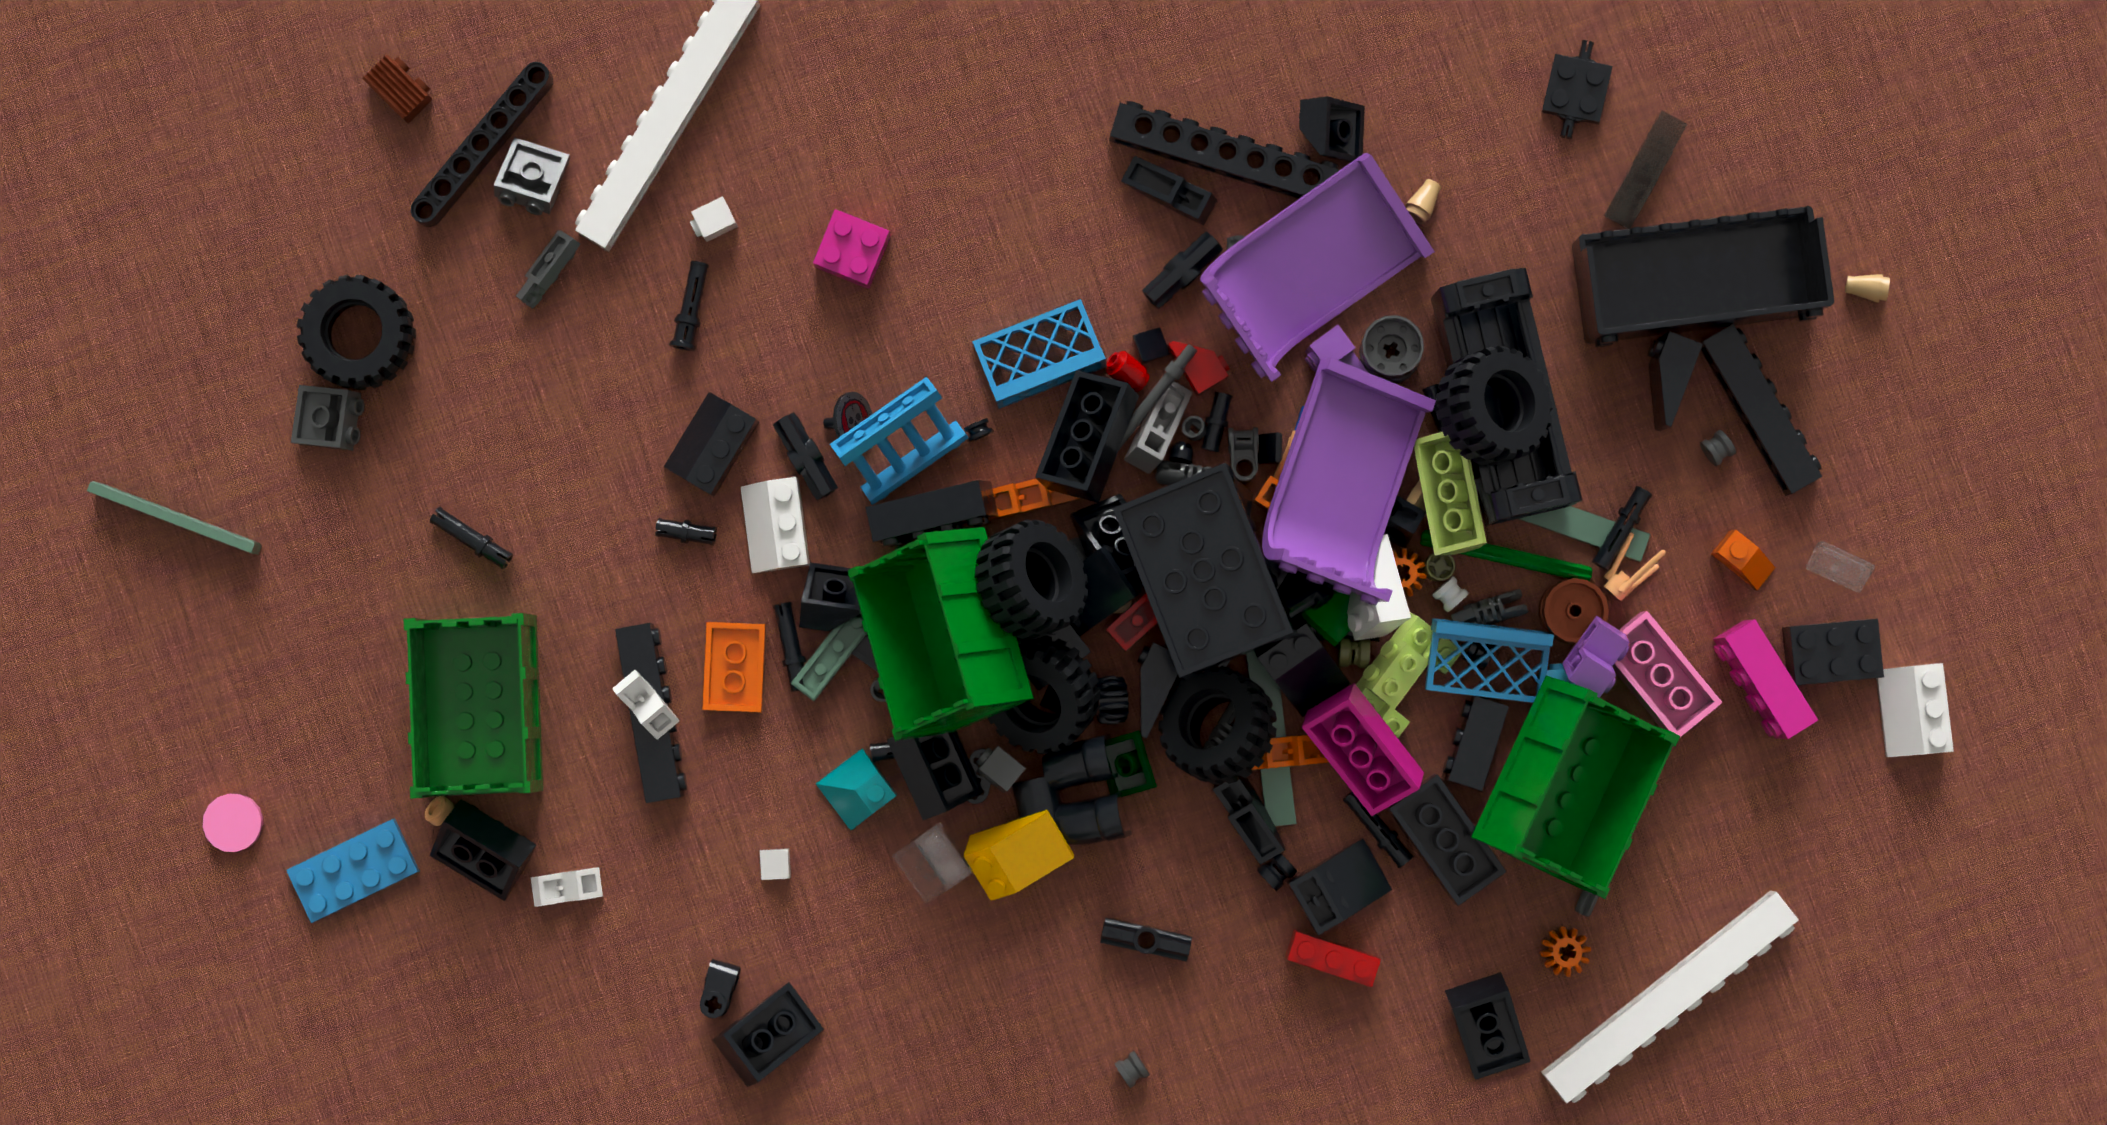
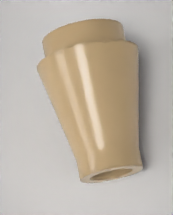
[1405,179,1441,224]
[1845,274,1890,303]

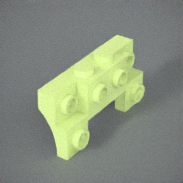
[1356,612,1461,738]

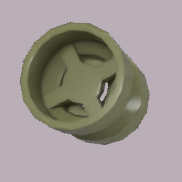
[1423,553,1455,582]
[1338,638,1370,668]

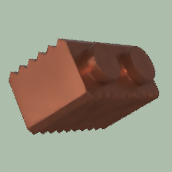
[362,54,433,123]

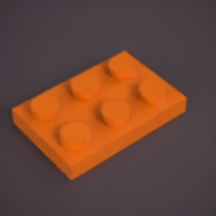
[702,622,766,712]

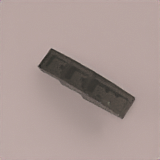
[1604,110,1688,229]

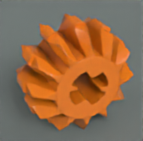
[1392,548,1427,597]
[1540,926,1591,977]

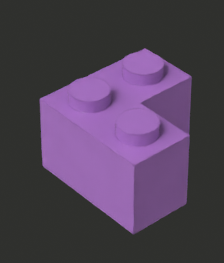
[1305,325,1369,373]
[1562,616,1630,698]

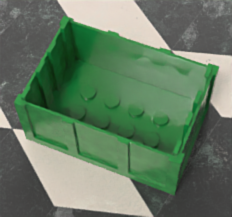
[848,527,1034,741]
[403,613,544,799]
[1471,676,1680,899]

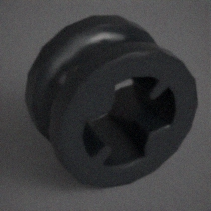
[964,418,993,442]

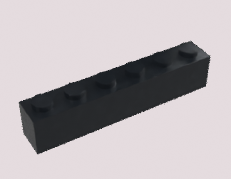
[1701,324,1822,496]
[615,623,688,803]

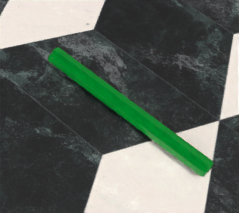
[1420,530,1593,581]

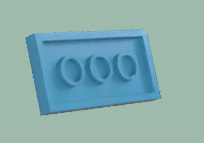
[286,818,420,923]

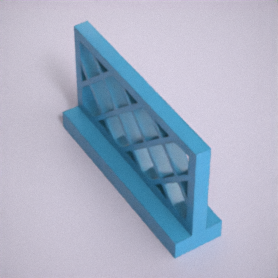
[972,299,1107,409]
[1425,618,1554,703]

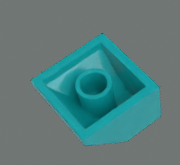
[816,748,898,830]

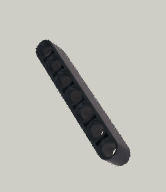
[410,62,553,227]

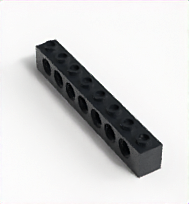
[1109,101,1340,199]

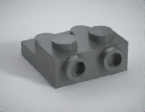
[494,137,570,215]
[291,385,364,451]

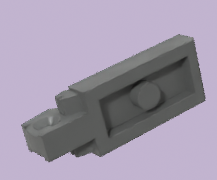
[516,230,581,309]

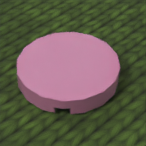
[203,794,263,852]

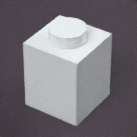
[690,196,738,242]

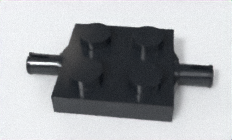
[1542,40,1613,139]

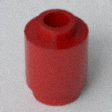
[1106,351,1150,392]

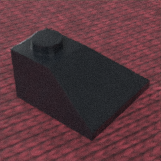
[1299,96,1365,162]
[799,562,860,631]

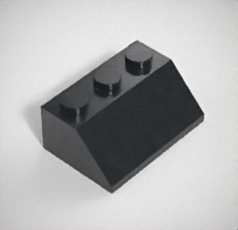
[664,392,759,497]
[887,732,983,820]
[429,799,536,901]

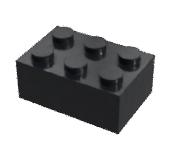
[1782,618,1884,685]

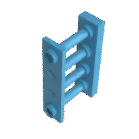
[830,377,969,505]

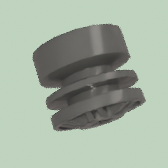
[1359,315,1424,384]

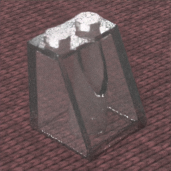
[892,822,973,904]

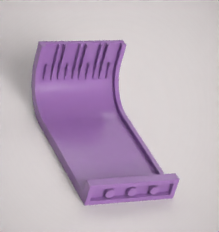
[1200,153,1435,382]
[1262,358,1436,605]

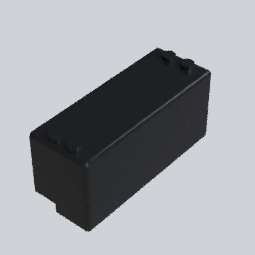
[1572,206,1834,347]

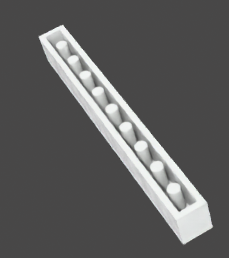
[575,0,760,252]
[1541,890,1799,1103]

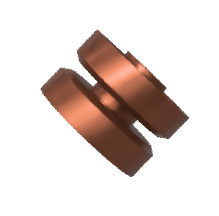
[1538,578,1609,644]

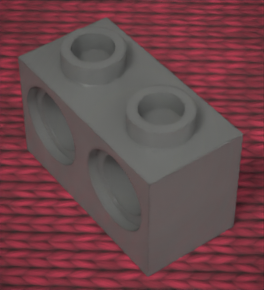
[976,746,1026,793]

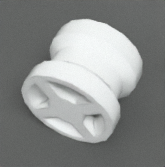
[1432,576,1469,613]

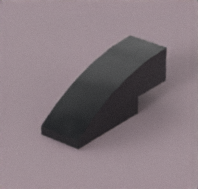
[1121,156,1217,226]
[1212,776,1285,865]

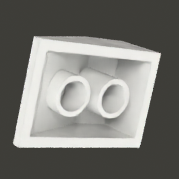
[1347,534,1411,641]

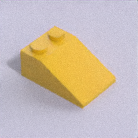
[964,810,1074,901]

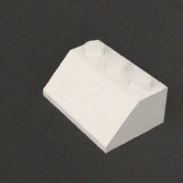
[741,477,810,574]
[1876,663,1954,757]

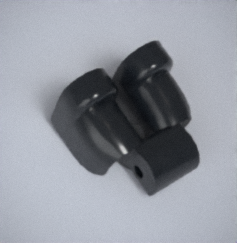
[1012,734,1132,845]

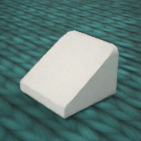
[760,848,791,880]

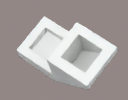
[612,670,679,740]
[531,867,603,907]

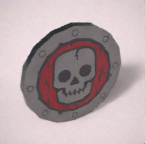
[823,392,872,438]

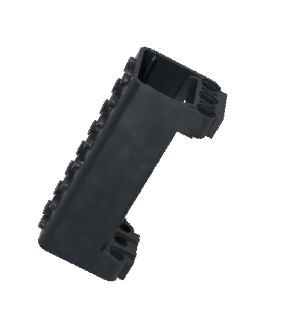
[1431,268,1582,526]

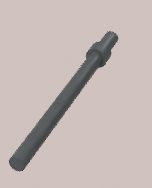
[1119,344,1198,450]

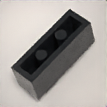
[1443,696,1509,791]

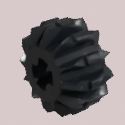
[1095,675,1129,725]

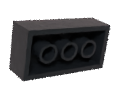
[1035,370,1139,503]
[865,480,999,547]
[1386,774,1507,906]

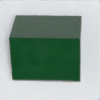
[1105,730,1157,798]

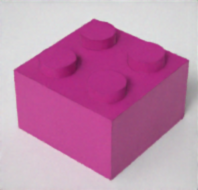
[813,209,891,289]

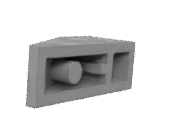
[1124,382,1193,474]

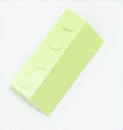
[1414,432,1487,556]

